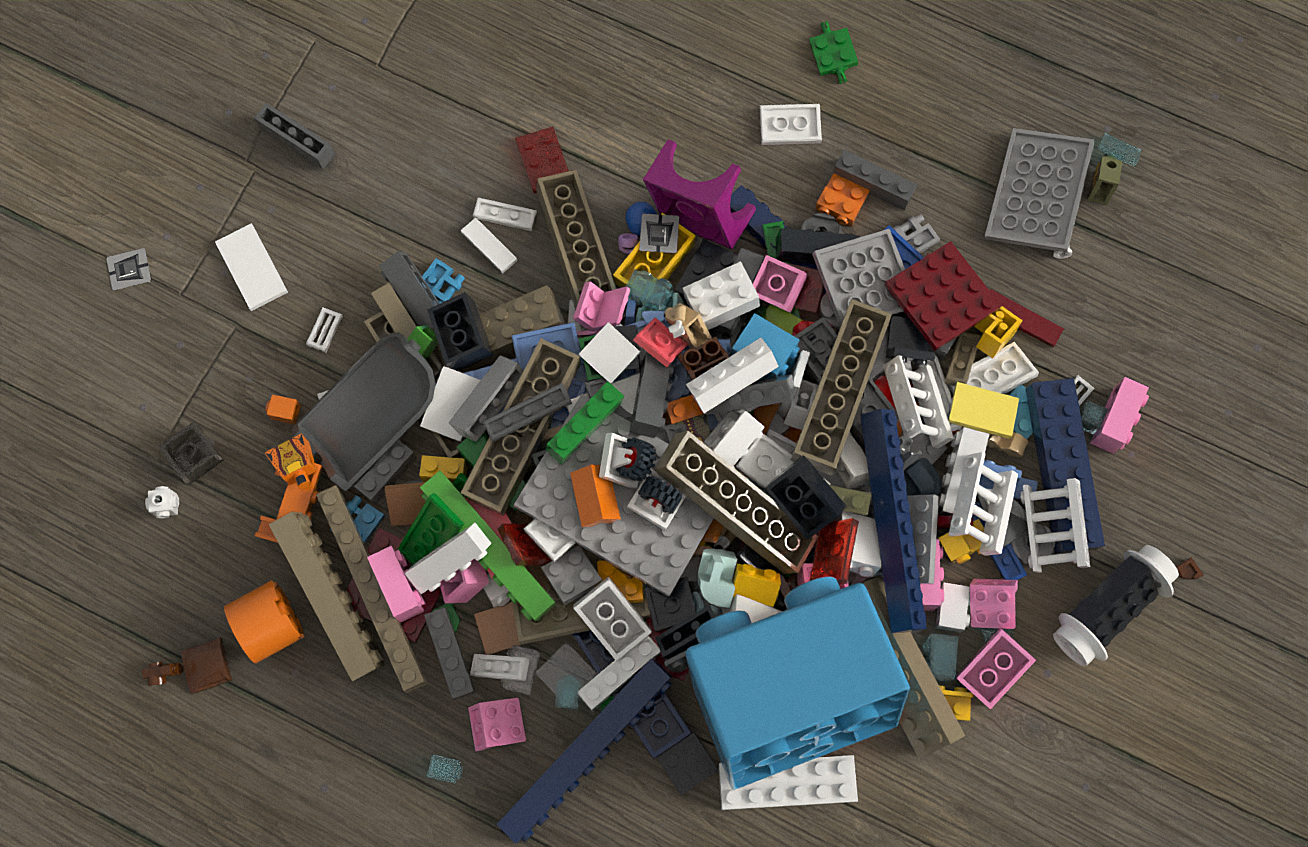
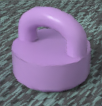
[618,233,639,254]

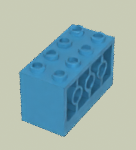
[731,313,800,380]

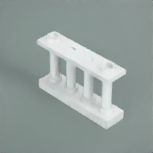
[883,355,954,449]
[949,452,1018,556]
[1021,478,1090,573]

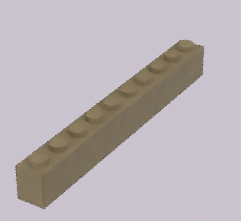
[316,485,428,693]

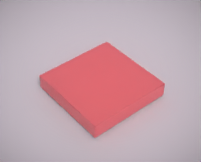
[633,318,688,367]

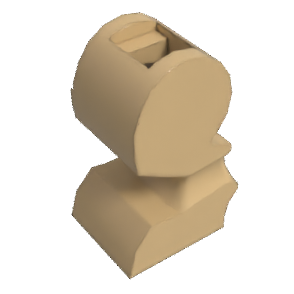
[987,432,1028,458]

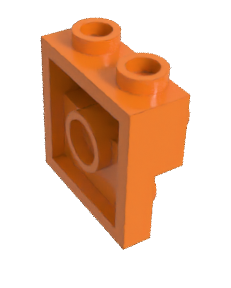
[815,173,870,227]

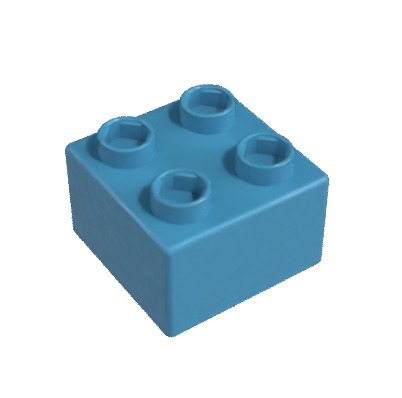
[685,576,910,790]

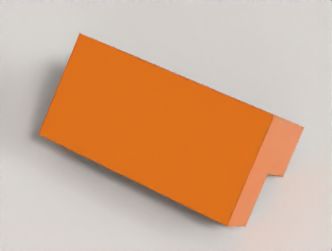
[570,464,621,527]

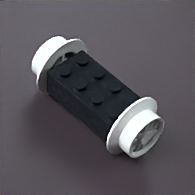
[1053,545,1179,666]

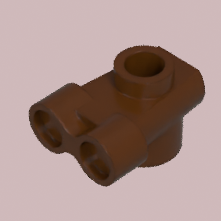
[142,662,183,686]

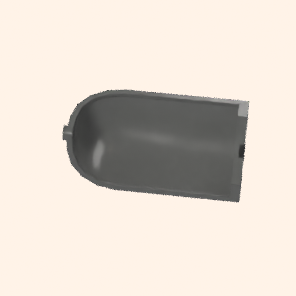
[292,332,436,491]

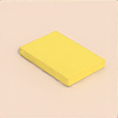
[948,382,1019,439]

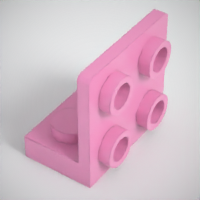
[573,281,630,331]
[970,579,1018,629]
[468,698,526,752]

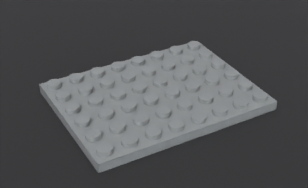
[514,394,713,597]

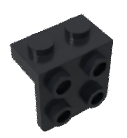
[886,316,935,366]

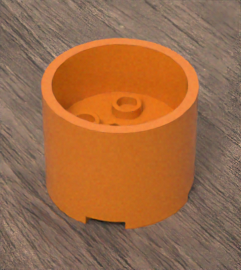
[224,580,305,664]

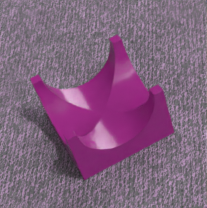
[643,139,756,249]

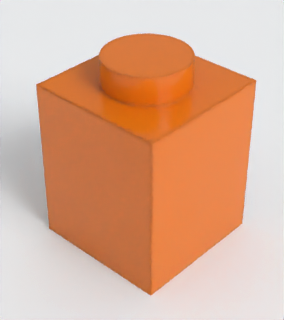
[265,395,301,425]

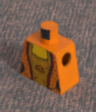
[265,433,316,489]

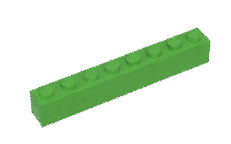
[420,471,557,622]

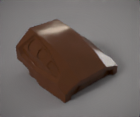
[677,337,729,381]
[181,637,232,694]

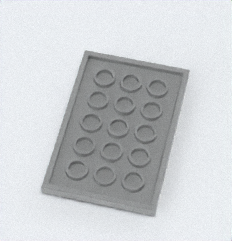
[985,128,1094,253]

